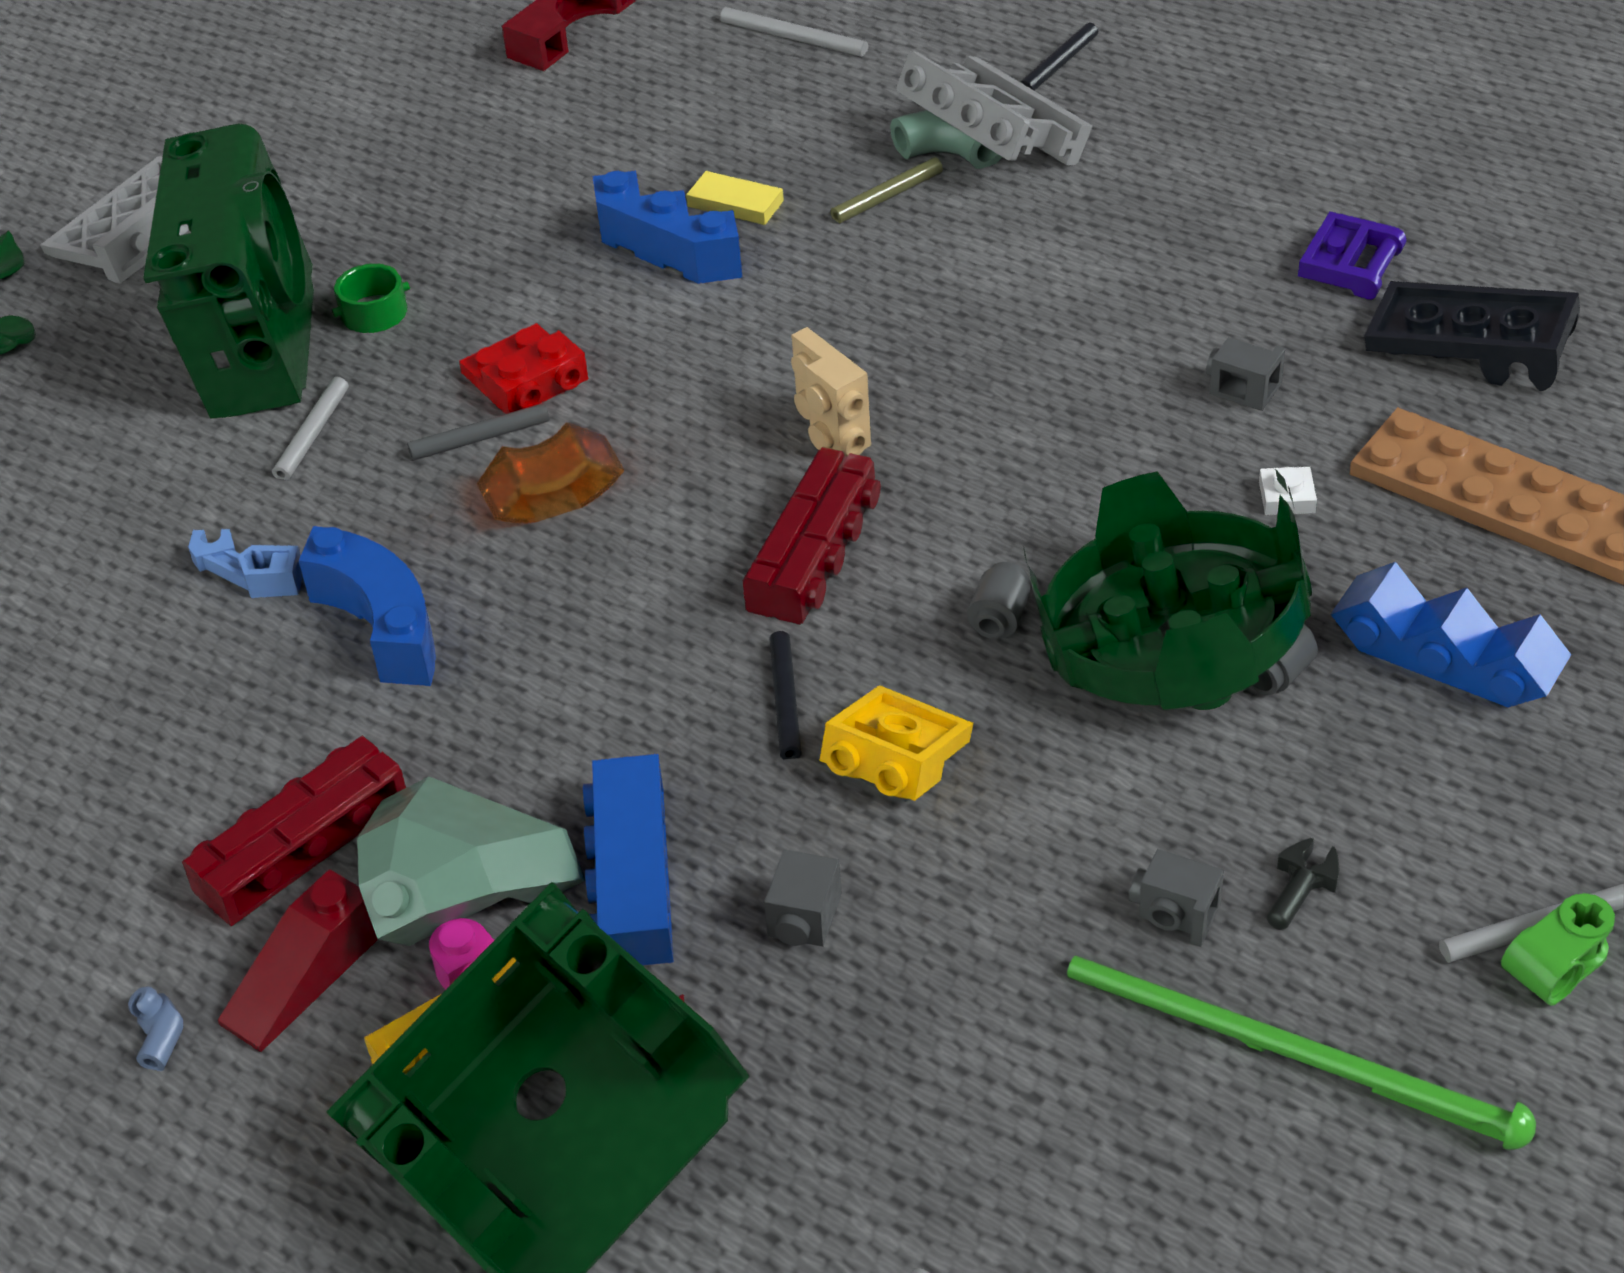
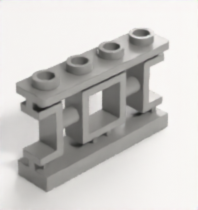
[896,51,1092,165]

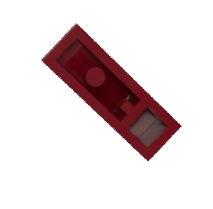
[218,869,378,1052]

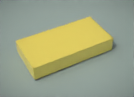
[686,171,784,225]

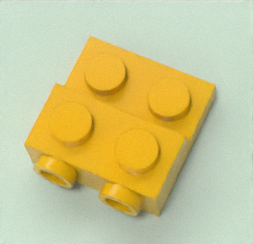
[819,685,973,801]

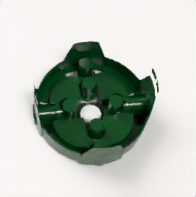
[1023,469,1312,711]

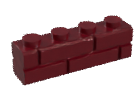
[742,447,881,625]
[182,735,406,926]

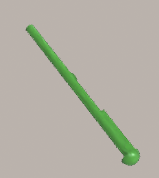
[1067,955,1536,1150]

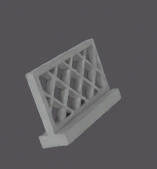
[40,156,189,284]

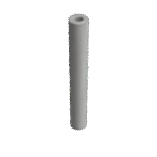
[272,377,349,480]

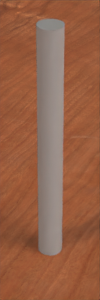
[720,7,868,57]
[1439,883,1624,963]

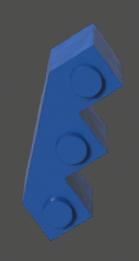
[593,171,742,284]
[1330,561,1571,707]

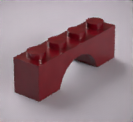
[502,0,636,71]

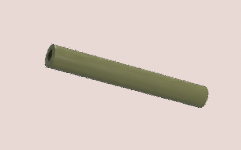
[830,157,943,223]

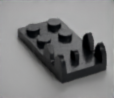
[1364,281,1580,391]

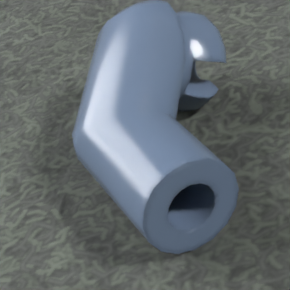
[128,986,184,1071]

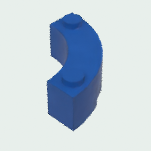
[299,526,436,686]

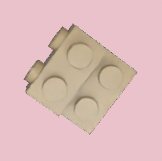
[791,327,871,456]

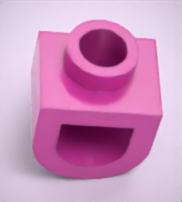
[429,918,494,990]

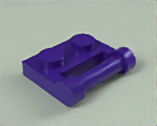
[1298,211,1407,300]

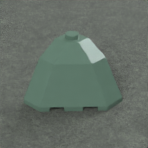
[357,776,586,946]

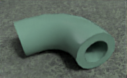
[890,110,1002,169]

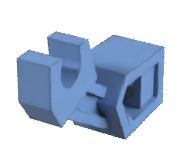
[188,529,303,598]

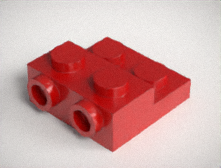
[459,323,589,414]

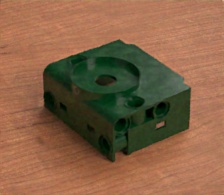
[143,124,314,419]
[326,882,750,1273]

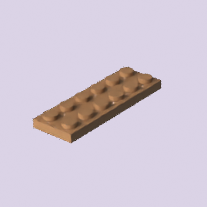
[1349,407,1624,585]

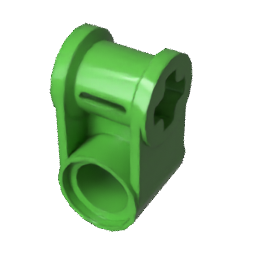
[1501,893,1615,1006]

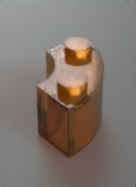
[476,422,625,523]

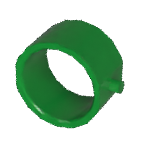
[332,264,410,333]

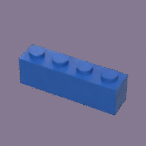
[583,754,674,965]

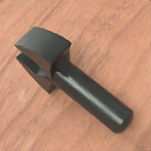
[1267,838,1340,930]

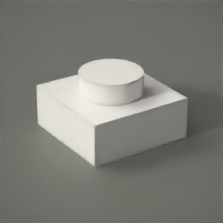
[1259,467,1317,515]

